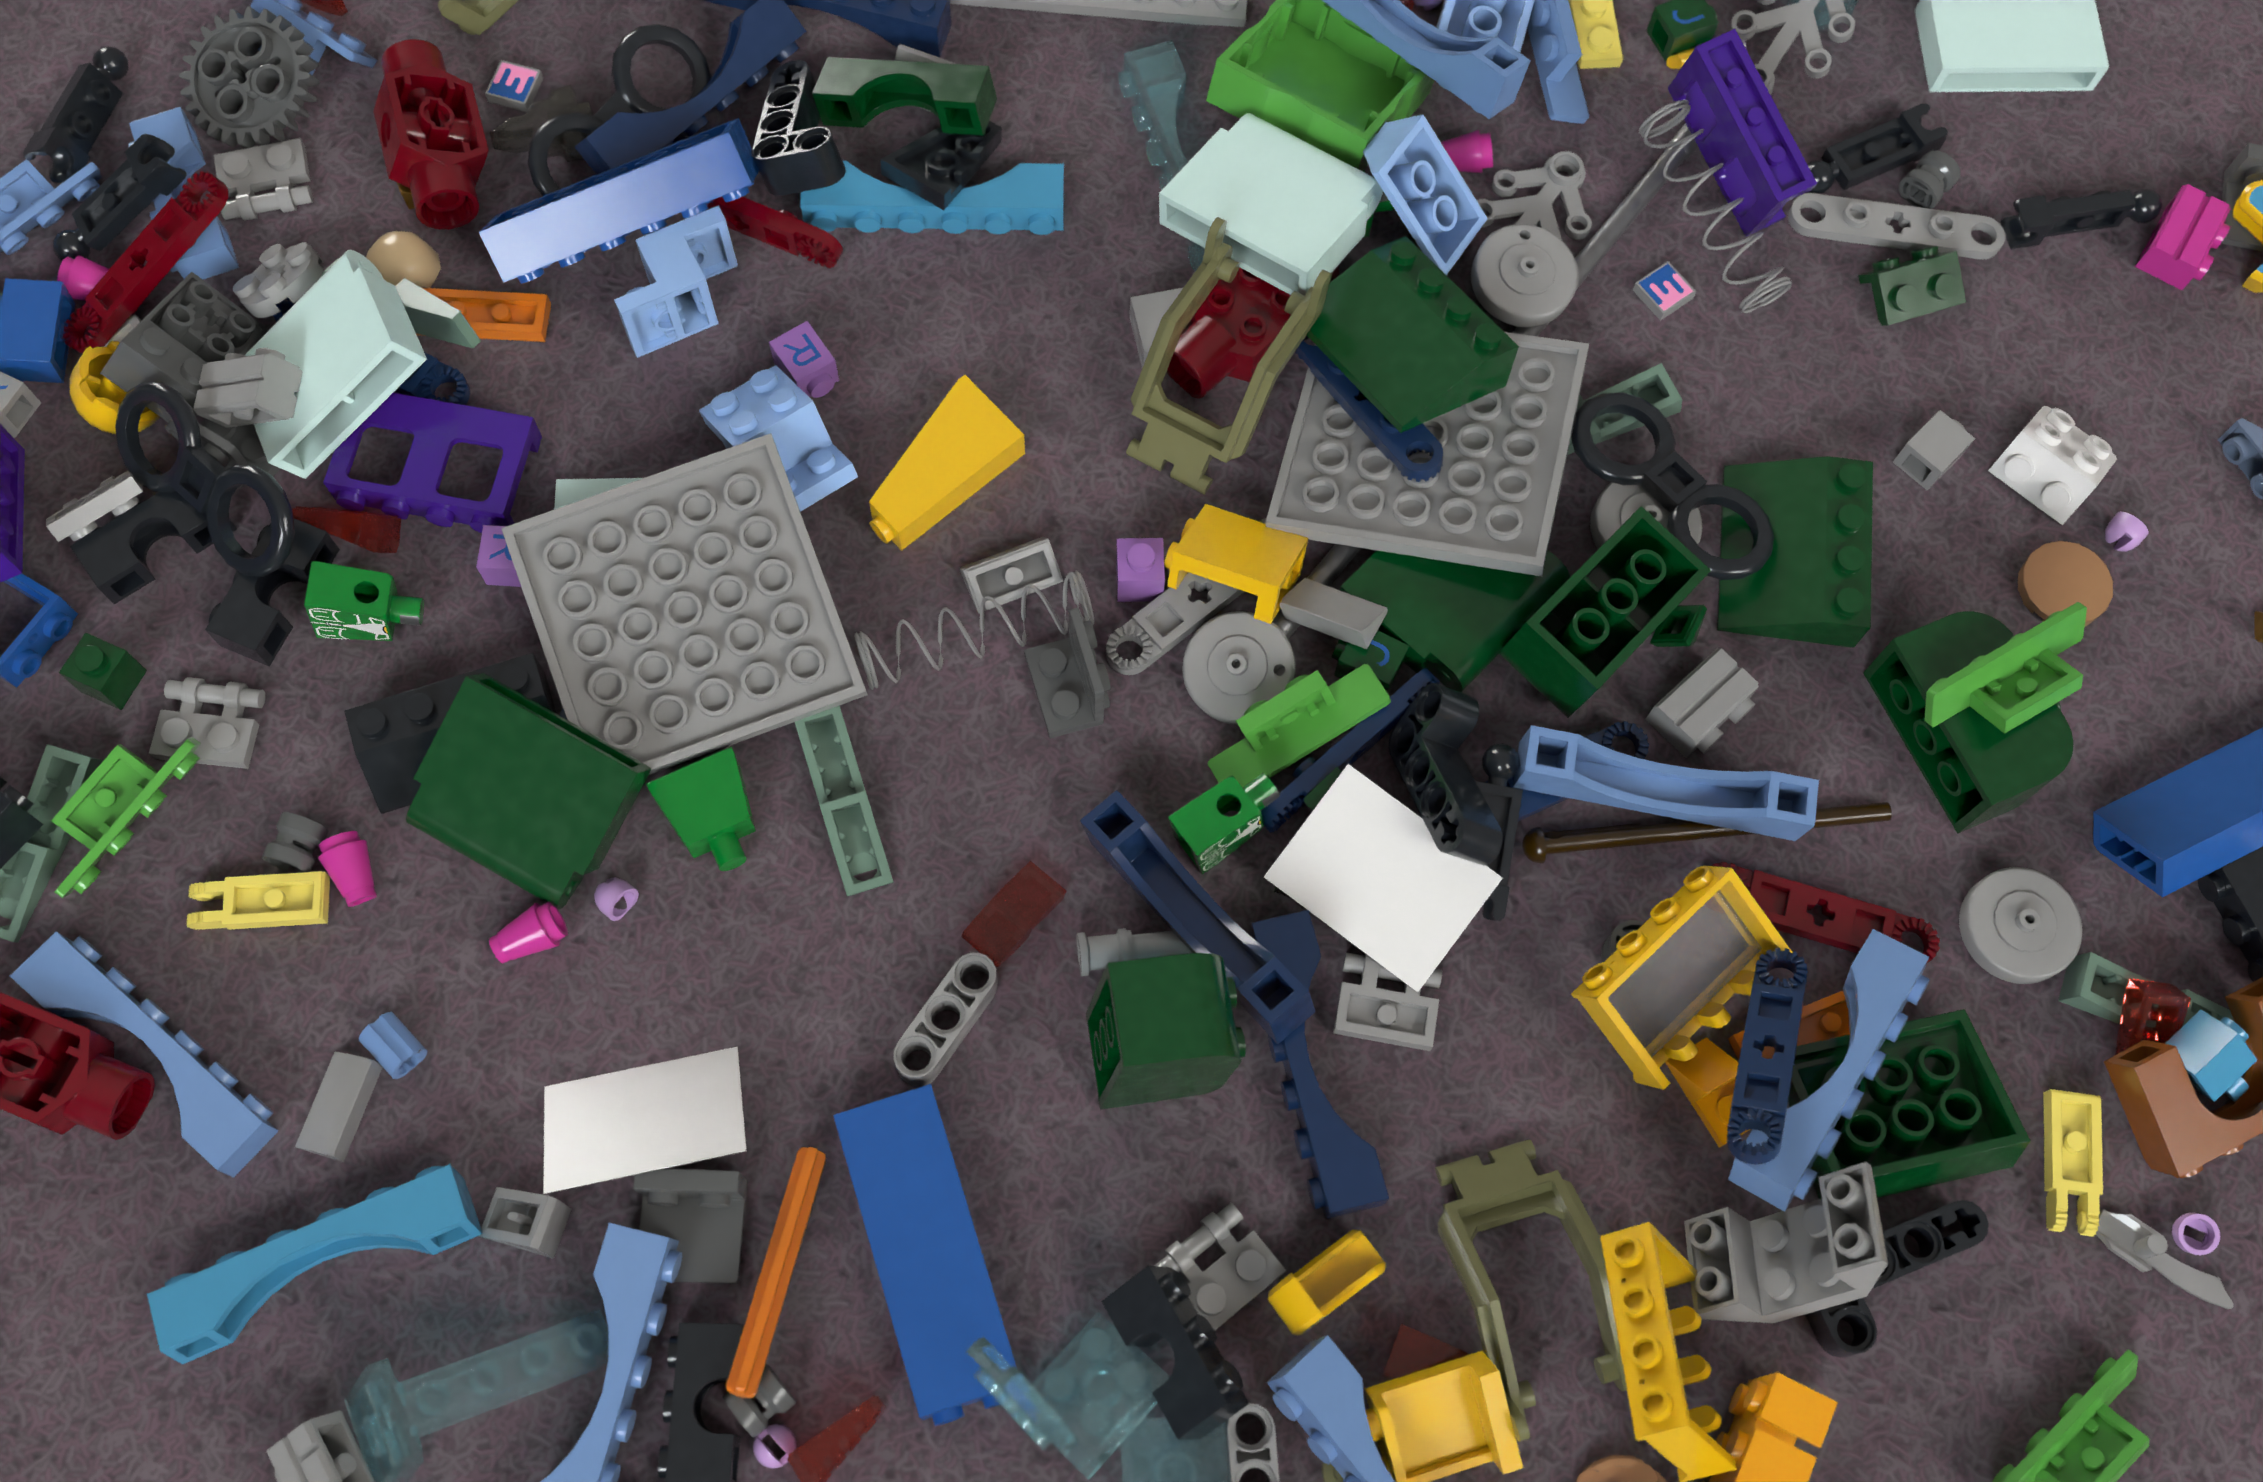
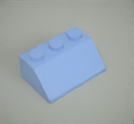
[1436,0,1535,53]
[1363,114,1488,275]

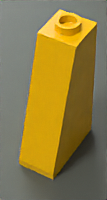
[869,375,1025,551]

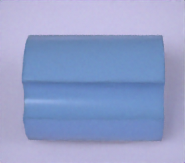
[359,1012,427,1079]

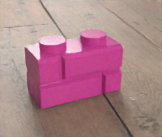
[2135,184,2231,290]

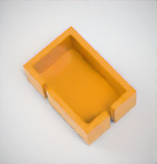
[1702,1372,1838,1482]

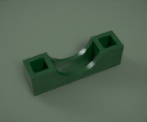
[812,57,997,135]

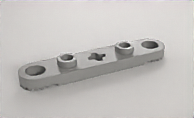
[1788,193,2005,259]
[1106,518,1266,675]

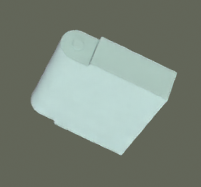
[1915,0,2109,92]
[1159,113,1383,295]
[245,250,427,479]

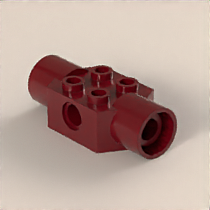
[373,39,489,230]
[1166,266,1339,399]
[0,992,155,1140]

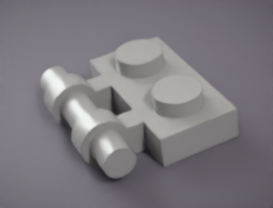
[214,138,313,221]
[46,470,143,542]
[149,677,265,769]
[1333,952,1442,1051]
[1154,1203,1286,1331]

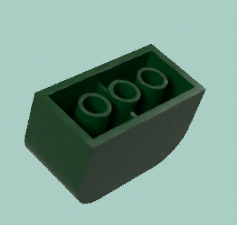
[1499,506,1711,718]
[1863,611,2074,834]
[1086,953,1246,1110]

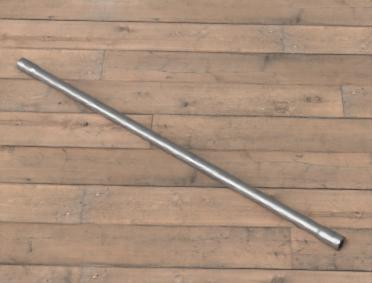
[1273,123,1698,639]

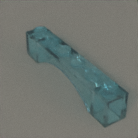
[1118,40,1205,272]

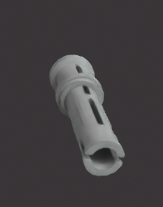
[1076,928,1192,976]

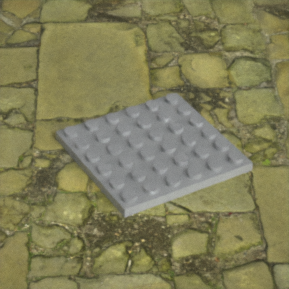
[1265,332,1589,577]
[501,433,868,775]

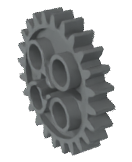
[179,7,320,148]

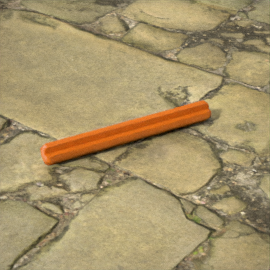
[726,1147,827,1398]

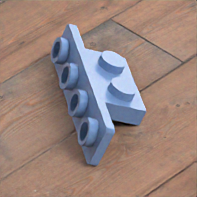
[250,0,377,75]
[1527,0,1589,124]
[0,160,102,255]

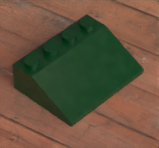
[1307,236,1519,433]
[1717,456,1873,648]
[1788,1009,2030,1199]

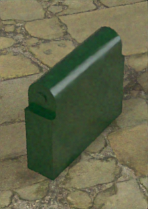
[1340,550,1570,692]
[406,673,652,910]

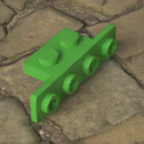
[1925,602,2087,733]
[1208,664,1391,788]
[51,737,201,898]
[1992,1349,2150,1482]

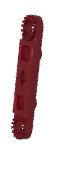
[63,171,228,354]
[705,196,843,269]
[1704,862,1940,963]

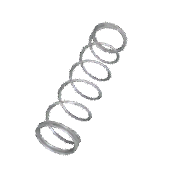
[1639,100,1793,313]
[854,570,1094,690]

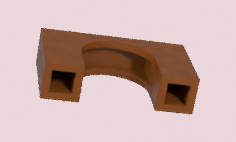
[2104,977,2263,1178]

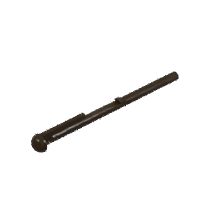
[1522,802,1892,864]

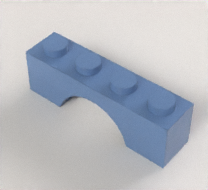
[128,107,239,280]

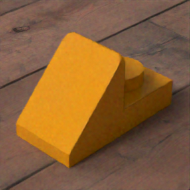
[1665,1037,1751,1148]

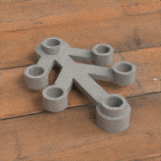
[1731,0,1855,95]
[1477,151,1592,240]

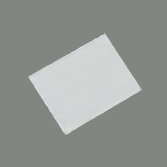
[1264,764,1503,992]
[544,1047,746,1194]

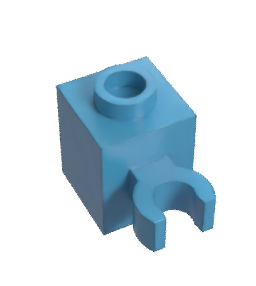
[2165,1009,2257,1102]

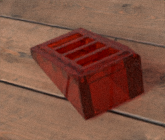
[292,506,401,553]
[2115,978,2191,1055]
[787,1395,886,1482]

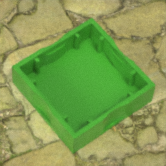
[1206,0,1434,171]

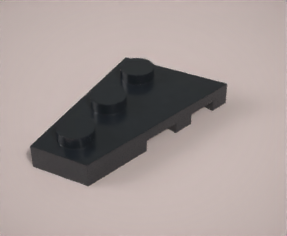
[881,120,1002,210]

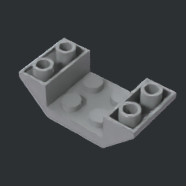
[1684,1162,1888,1323]

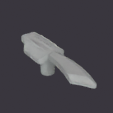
[2096,1209,2234,1309]

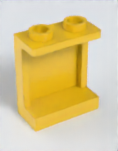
[1164,504,1308,624]
[1364,1350,1523,1482]

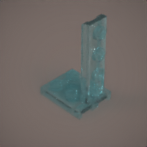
[344,1309,609,1482]
[966,1312,1170,1480]

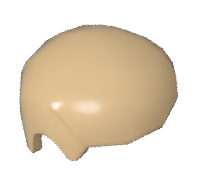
[366,231,441,288]

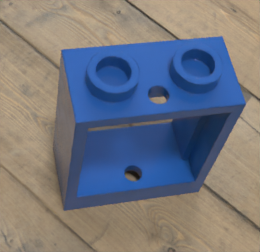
[0,573,78,688]

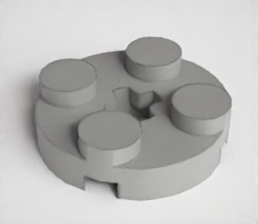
[232,242,323,318]

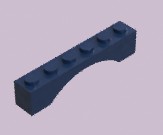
[575,0,806,174]
[703,0,952,58]
[1080,790,1316,1044]
[1249,910,1389,1220]

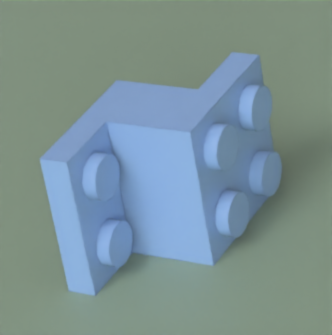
[614,206,738,358]
[699,365,858,512]

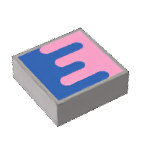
[485,60,544,112]
[1632,261,1696,321]

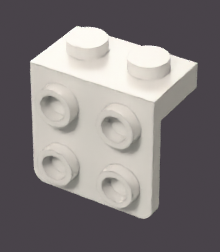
[1988,406,2117,525]

